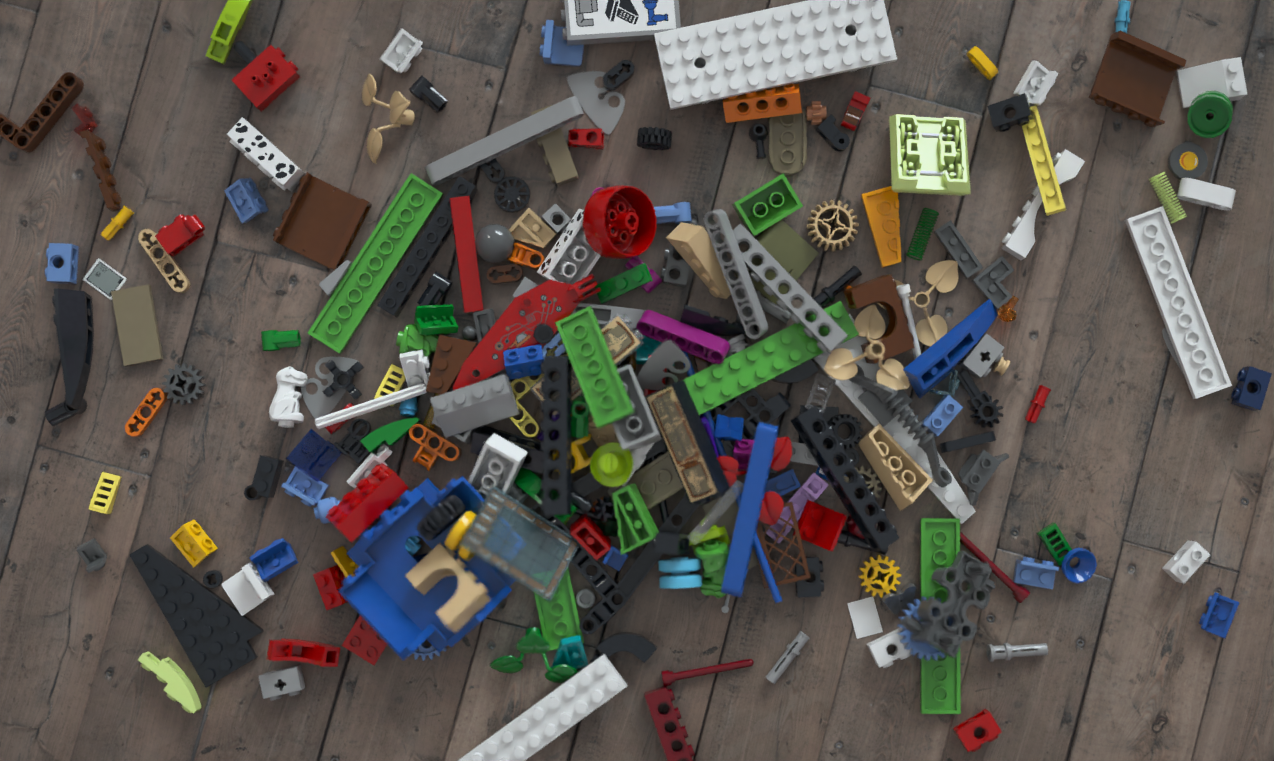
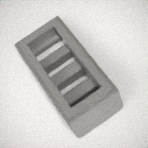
[319,260,352,297]

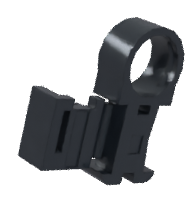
[334,419,371,464]

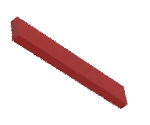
[449,196,483,313]

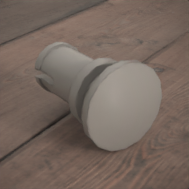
[509,483,529,505]

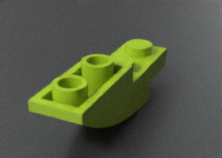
[205,0,253,64]

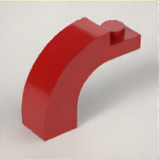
[267,639,341,667]

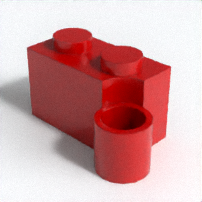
[155,214,205,257]

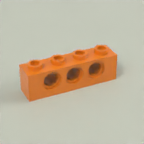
[723,83,802,123]

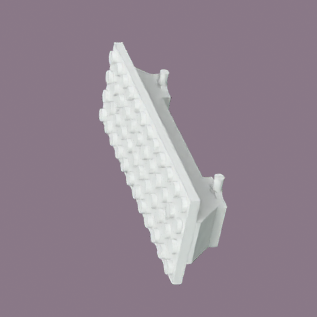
[654,0,897,110]

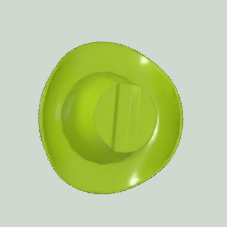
[590,442,633,487]

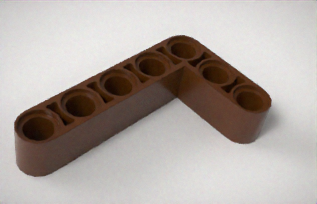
[0,72,84,153]

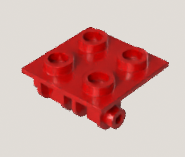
[342,615,388,666]

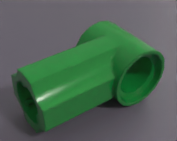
[261,330,301,351]
[571,396,589,438]

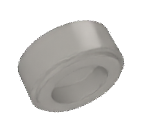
[576,589,595,608]

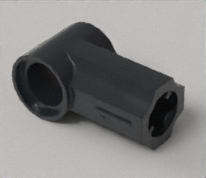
[409,75,448,113]
[417,271,453,306]
[45,399,87,426]

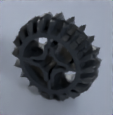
[417,495,466,541]

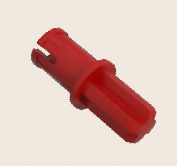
[1025,385,1051,423]

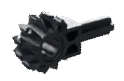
[957,370,1003,428]

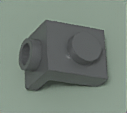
[77,538,107,573]

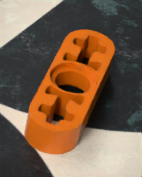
[125,388,167,437]

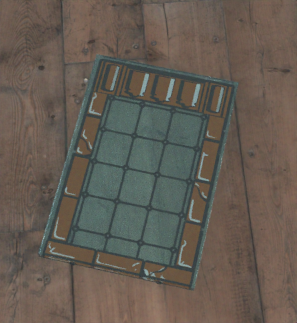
[460,486,580,601]

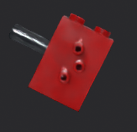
[232,41,300,112]

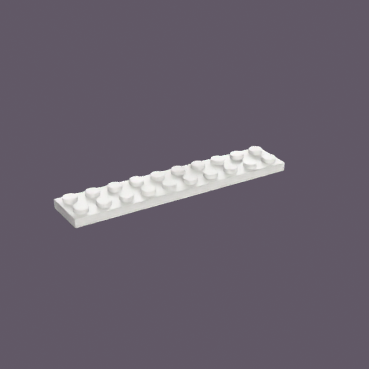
[1125,206,1232,399]
[457,654,627,761]

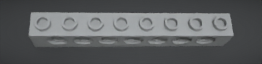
[723,223,848,354]

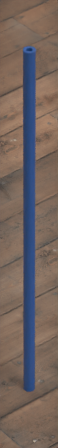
[681,350,782,603]

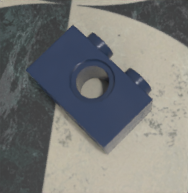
[1231,366,1272,411]

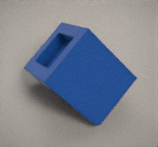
[714,414,744,441]
[602,545,629,571]

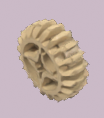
[806,200,859,252]

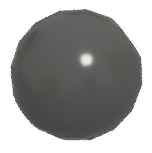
[475,224,514,263]

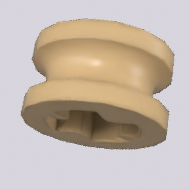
[993,357,1010,376]

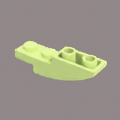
[138,651,202,713]

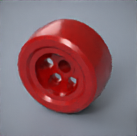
[583,185,657,259]

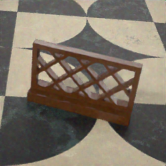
[756,502,811,589]

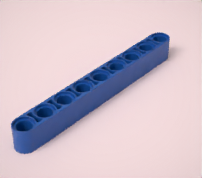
[721,422,779,598]

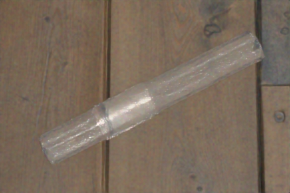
[688,480,744,545]

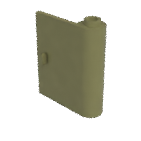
[734,219,819,305]

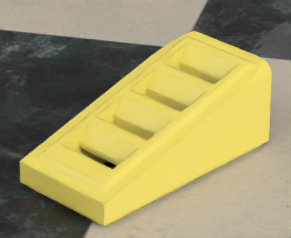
[374,364,406,406]
[89,472,122,514]

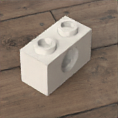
[1162,540,1210,583]
[867,628,912,668]

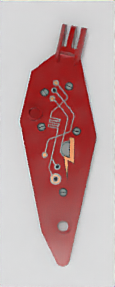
[453,274,601,390]

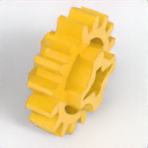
[858,555,901,597]

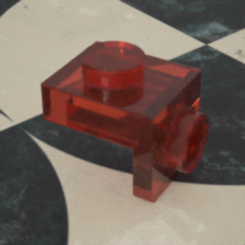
[72,104,98,136]

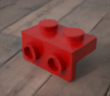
[313,565,348,611]

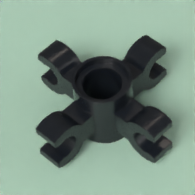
[323,360,364,399]

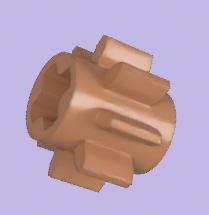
[806,101,826,125]

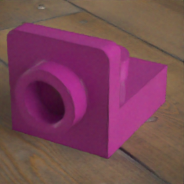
[733,439,754,470]

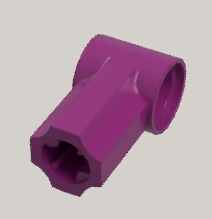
[625,255,663,294]

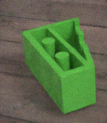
[612,483,659,555]

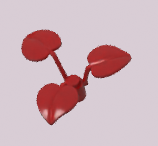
[717,436,792,525]

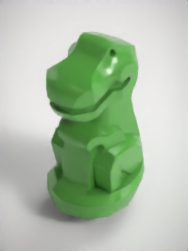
[396,324,439,358]
[695,539,730,598]

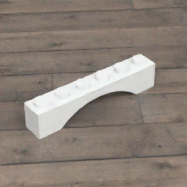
[1001,149,1085,261]

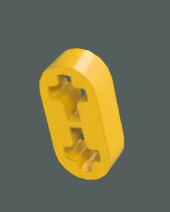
[967,46,998,80]

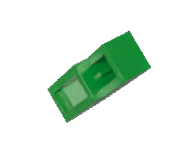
[360,417,421,453]

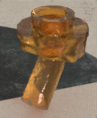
[997,295,1019,322]

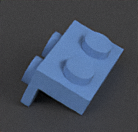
[281,466,330,507]

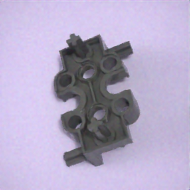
[900,551,995,657]

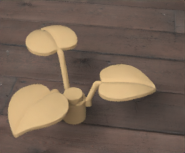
[362,74,415,164]
[877,260,958,347]
[824,304,909,390]

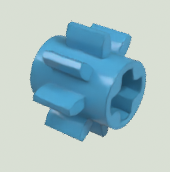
[405,536,422,556]

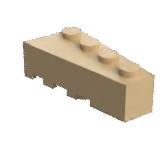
[666,222,737,299]
[858,424,933,511]

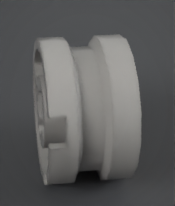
[726,334,749,358]

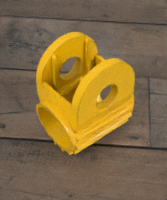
[553,433,592,474]

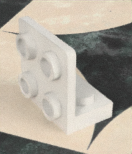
[221,563,274,616]

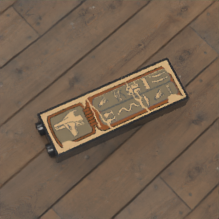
[645,380,730,505]

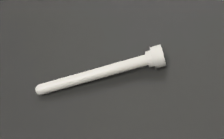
[896,284,921,359]

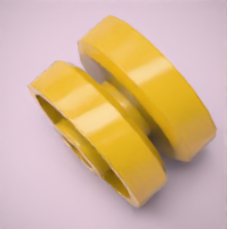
[444,510,493,562]

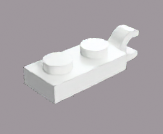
[347,443,392,489]

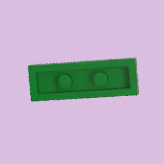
[594,263,653,304]

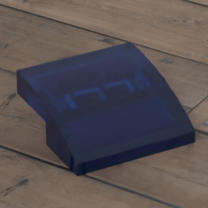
[285,429,342,482]

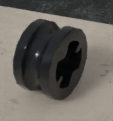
[203,570,223,588]

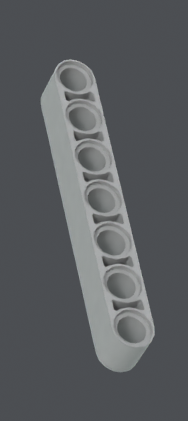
[704,209,769,339]

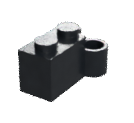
[244,455,284,500]

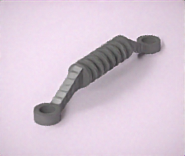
[849,363,952,488]

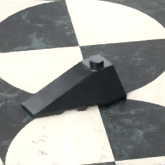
[680,305,758,336]

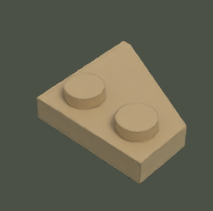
[509,208,557,248]

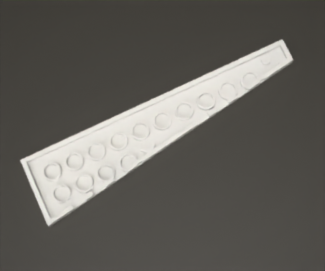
[813,314,976,524]

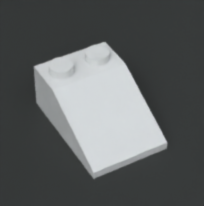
[1176,57,1247,108]

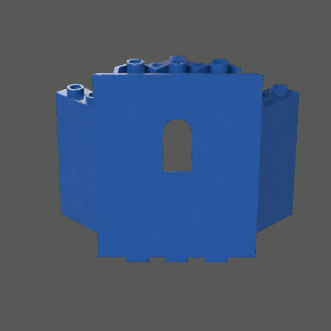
[338,476,527,660]

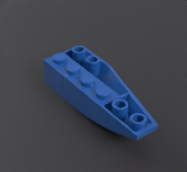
[903,299,998,398]

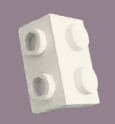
[380,28,423,73]
[1014,61,1058,106]

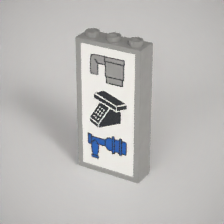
[560,0,681,46]

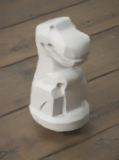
[269,366,308,428]

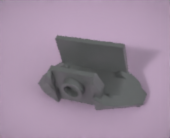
[958,450,1009,506]

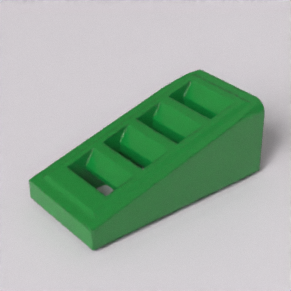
[1037,523,1072,566]

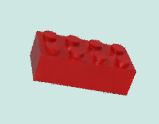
[326,463,409,543]

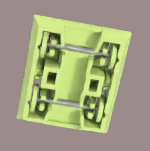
[889,114,970,196]

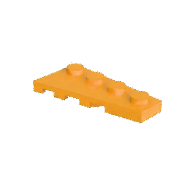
[861,186,901,268]

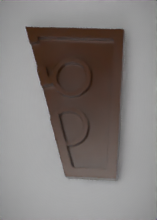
[426,335,478,395]

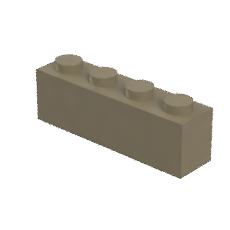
[531,105,579,187]

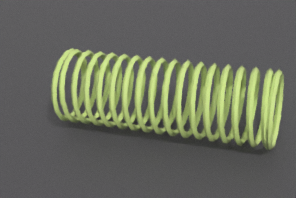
[1149,172,1187,224]

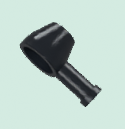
[749,123,768,159]

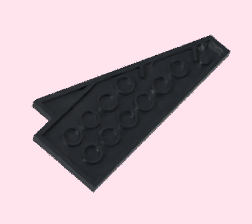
[129,544,263,688]

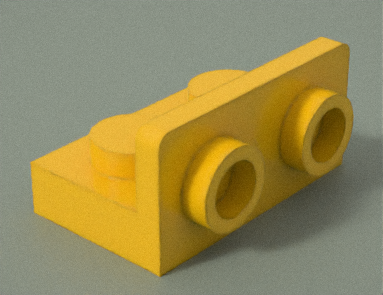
[170,520,218,568]

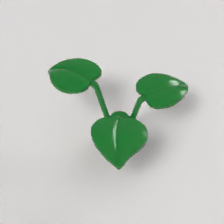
[490,627,578,683]

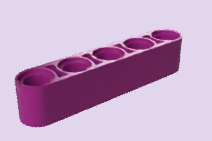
[636,310,730,364]

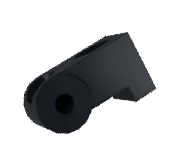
[815,114,850,152]

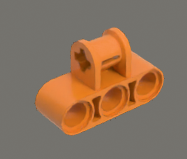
[409,424,461,471]

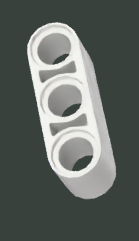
[1177,178,1236,210]

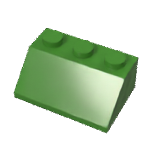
[732,173,803,236]

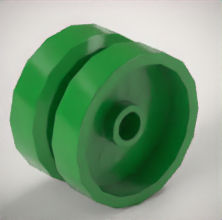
[1187,91,1233,138]

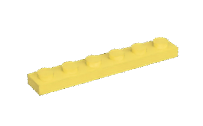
[1022,105,1066,216]

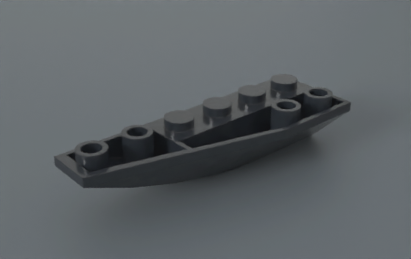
[52,288,94,410]

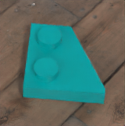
[551,635,588,669]

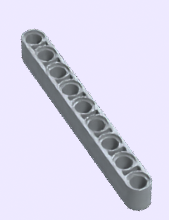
[425,96,584,186]

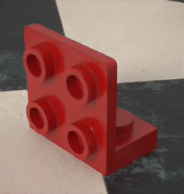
[793,500,847,552]

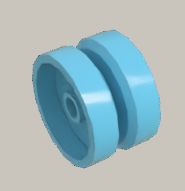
[658,557,702,589]

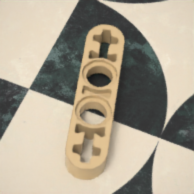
[138,229,190,293]

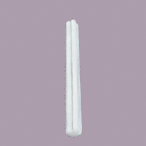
[315,383,427,429]

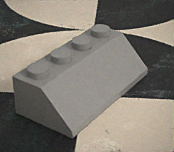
[612,364,662,450]
[430,374,520,438]

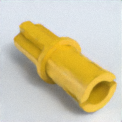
[101,206,134,241]

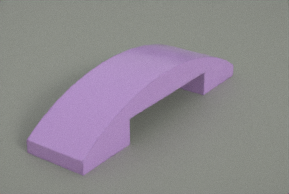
[764,472,828,544]

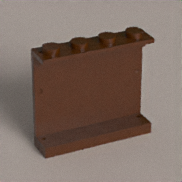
[1089,31,1187,127]
[273,172,372,270]

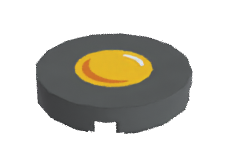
[1168,142,1208,180]

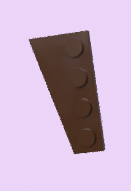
[80,130,121,211]

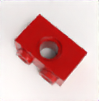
[570,513,611,560]
[952,709,1002,752]

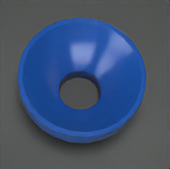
[1062,548,1097,583]

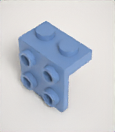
[540,20,584,66]

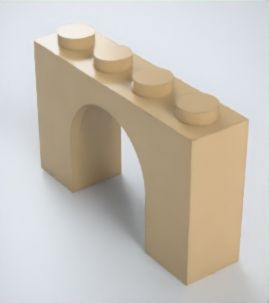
[405,543,491,633]

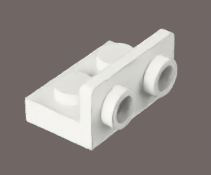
[400,350,430,388]

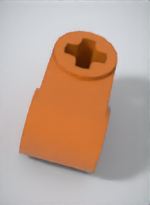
[508,242,545,270]

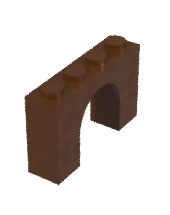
[843,275,915,364]

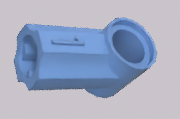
[654,202,692,224]

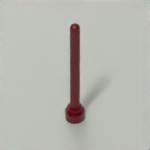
[960,532,1030,603]
[661,659,754,687]

